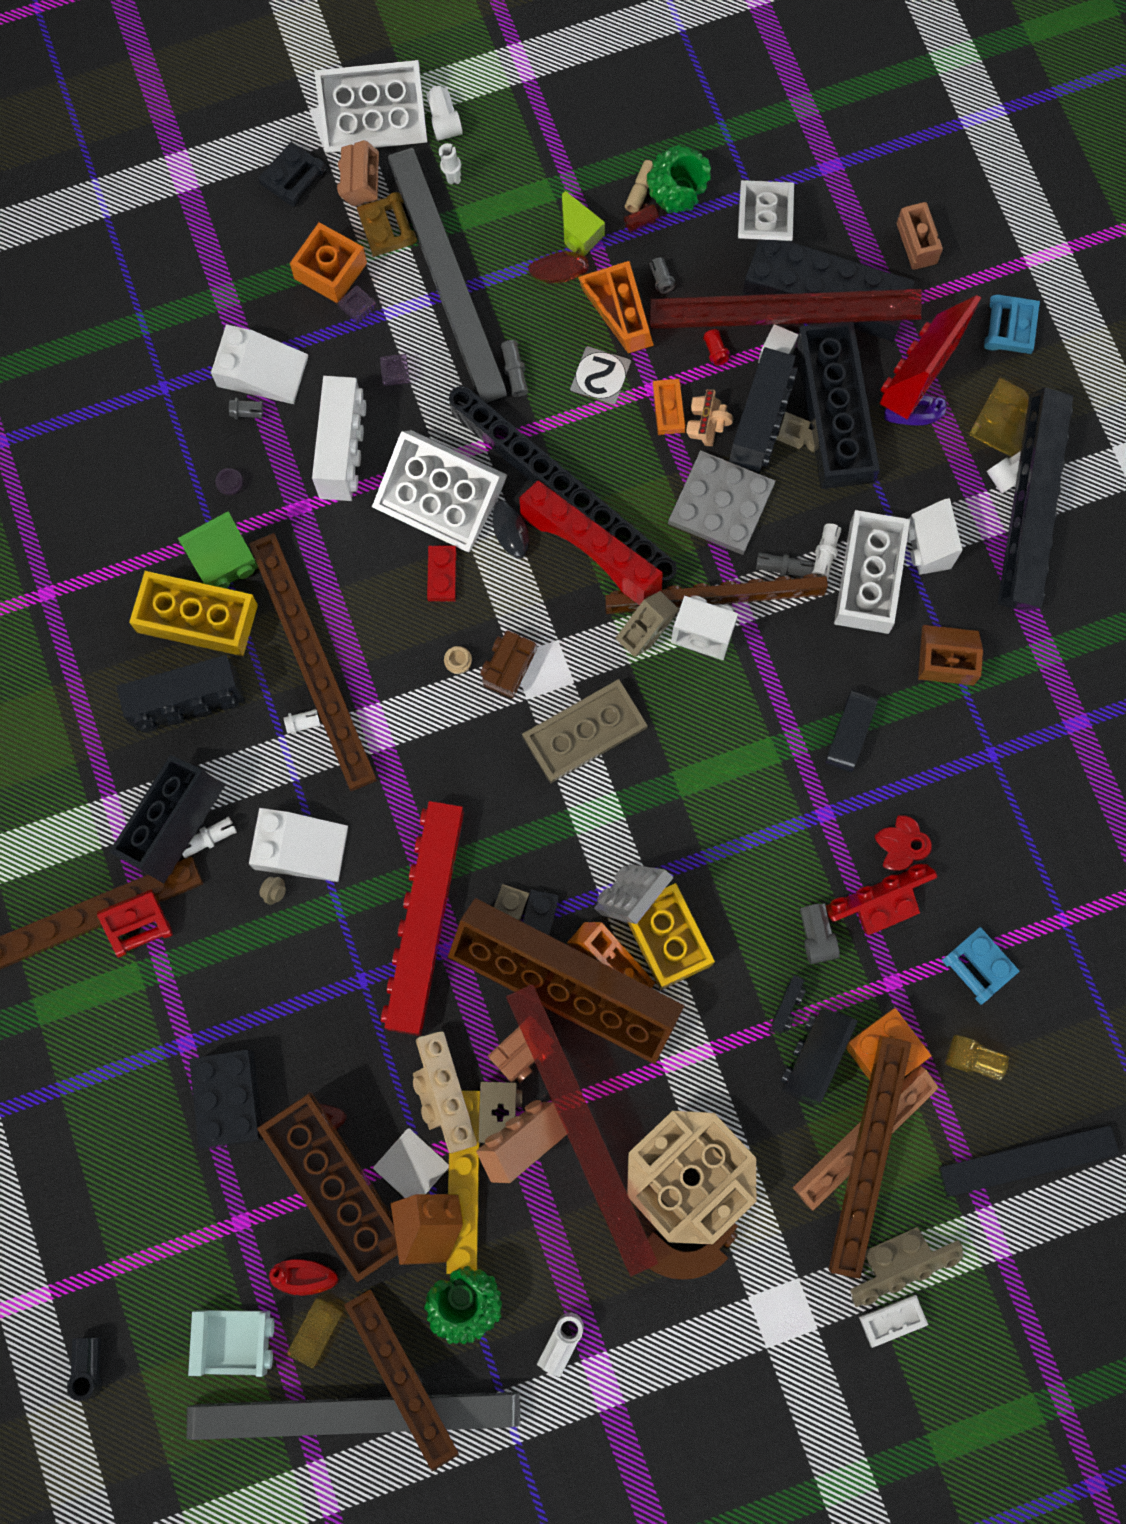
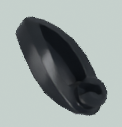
[493,501,529,559]

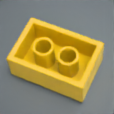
[627,883,715,991]

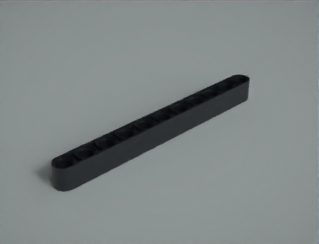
[449,386,677,589]

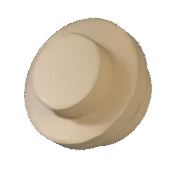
[444,646,472,674]

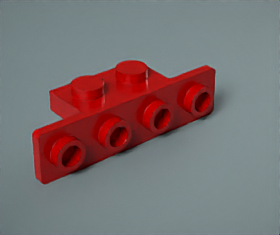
[825,864,937,935]

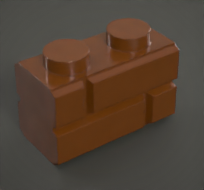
[480,630,537,699]

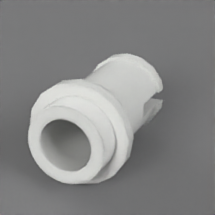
[284,709,320,735]

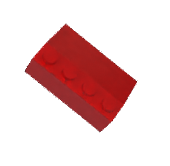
[880,295,981,420]

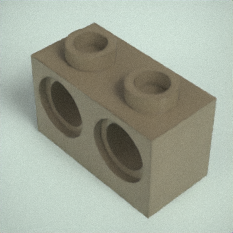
[615,591,680,657]

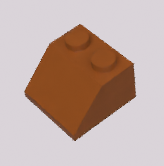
[391,1194,463,1265]

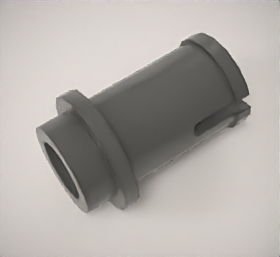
[649,257,675,294]
[229,398,263,419]

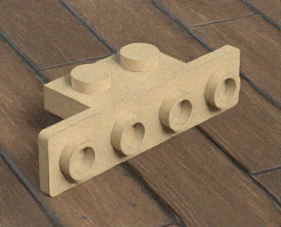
[413,1032,477,1153]

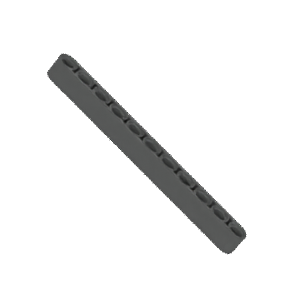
[388,148,507,403]
[186,1392,520,1440]

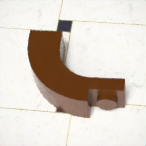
[633,1223,738,1279]

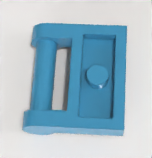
[984,295,1040,354]
[941,927,1020,1005]

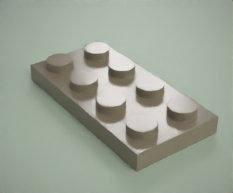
[522,679,647,784]

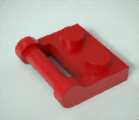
[97,889,173,958]

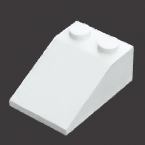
[738,180,794,241]
[211,324,308,404]
[249,808,348,882]

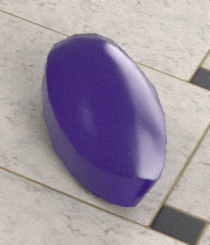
[884,395,947,426]

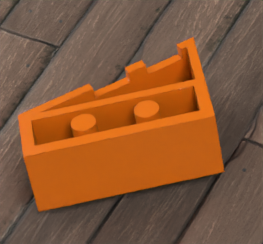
[578,261,654,353]

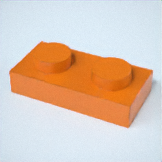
[652,379,685,435]

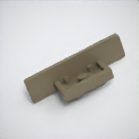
[850,1227,963,1307]

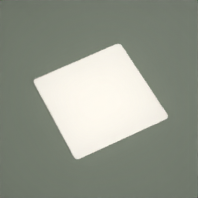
[373,1129,449,1198]

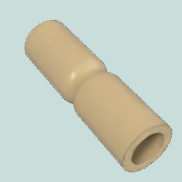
[625,160,653,213]

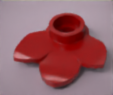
[875,816,932,871]

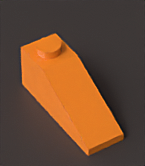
[567,922,655,988]

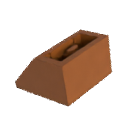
[918,625,983,686]

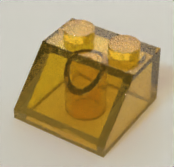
[969,378,1029,457]

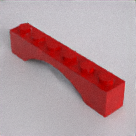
[519,481,663,606]

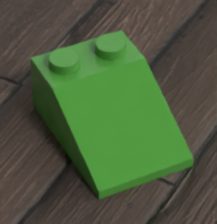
[178,512,259,589]

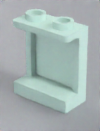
[188,1310,274,1377]

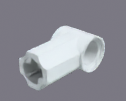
[426,85,463,141]
[986,451,1021,494]
[537,1312,584,1377]

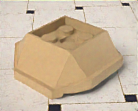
[627,1111,757,1244]

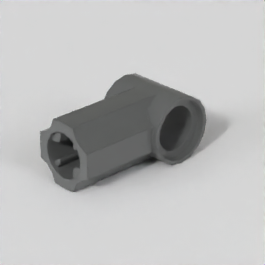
[800,903,839,964]

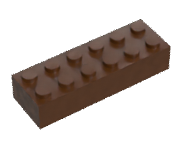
[257,1092,398,1282]

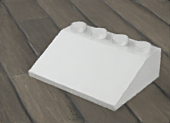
[314,60,427,153]
[372,430,507,552]

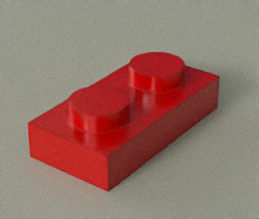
[427,546,456,601]

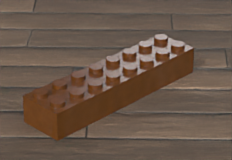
[448,898,685,1064]

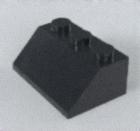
[780,1008,858,1106]

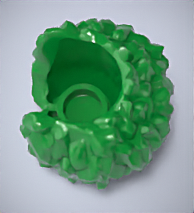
[646,145,711,213]
[424,1266,502,1344]

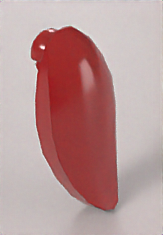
[269,1259,339,1296]

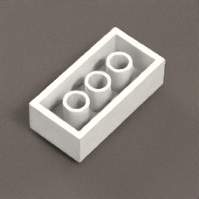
[312,376,366,501]
[834,510,910,634]

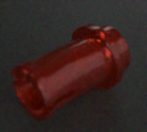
[624,204,659,233]

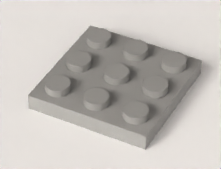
[668,450,775,555]

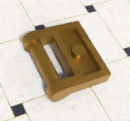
[356,192,417,257]

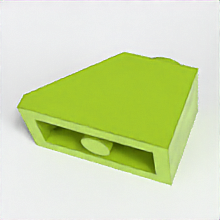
[562,191,605,257]

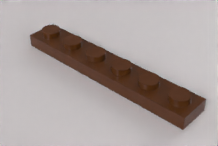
[344,1289,459,1472]

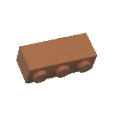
[476,1100,569,1183]

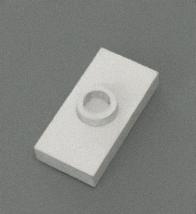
[859,1295,928,1348]

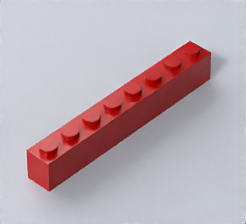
[381,801,464,1036]

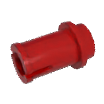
[703,329,730,366]

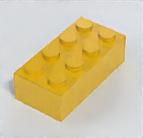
[129,571,258,656]

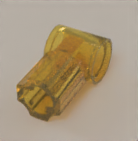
[945,1035,1009,1081]

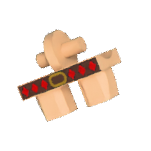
[686,390,733,446]

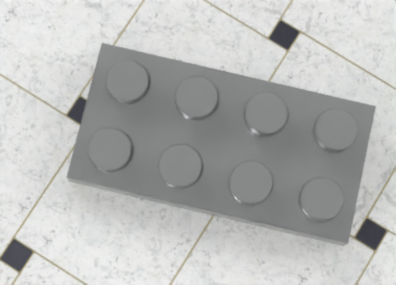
[594,864,673,924]

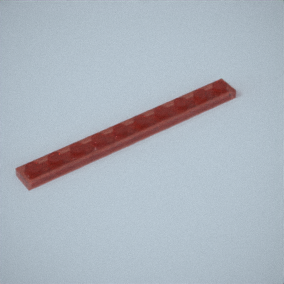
[650,289,922,329]
[506,984,658,1276]

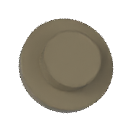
[260,877,286,905]

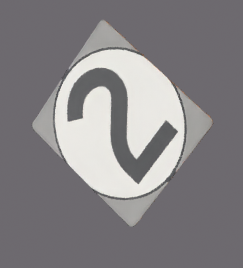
[570,346,631,404]

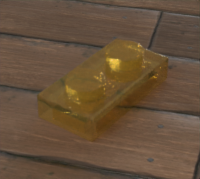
[287,1298,344,1369]

